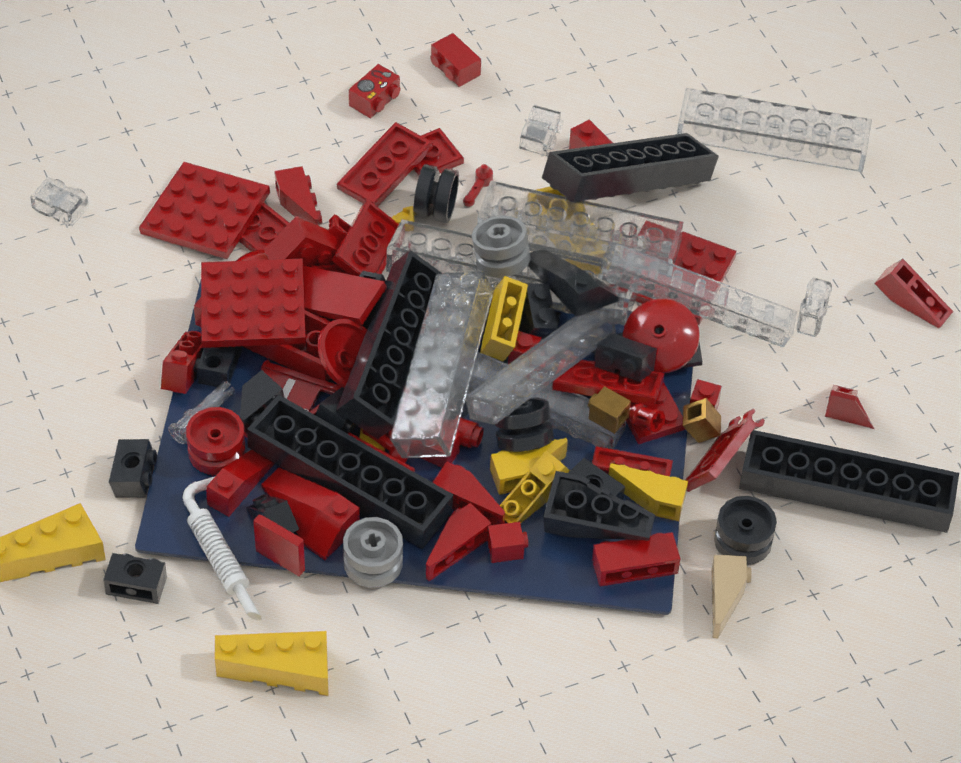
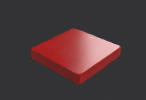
[414,128,464,175]
[254,514,305,577]

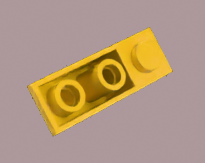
[490,438,568,495]
[500,450,570,523]
[609,463,688,521]

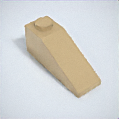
[711,555,752,638]

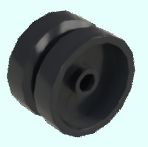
[413,164,459,223]
[492,398,554,452]
[714,496,777,565]

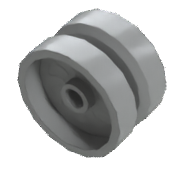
[472,216,531,278]
[343,517,403,588]

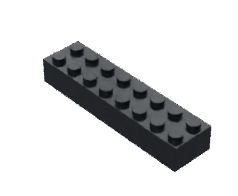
[542,133,719,203]
[336,250,449,440]
[247,394,453,549]
[739,430,959,533]

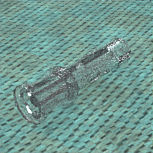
[168,381,235,444]

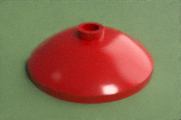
[623,299,700,373]
[318,319,367,388]

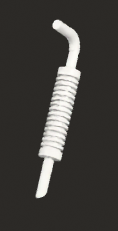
[183,477,262,620]

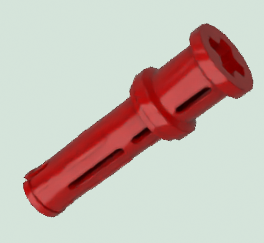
[628,403,665,433]

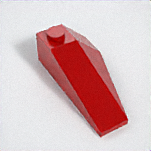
[261,468,360,560]

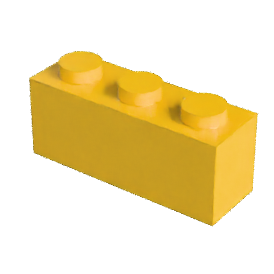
[480,276,528,362]

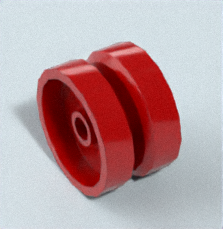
[186,407,245,475]

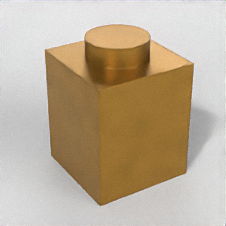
[588,386,631,434]
[683,398,721,443]

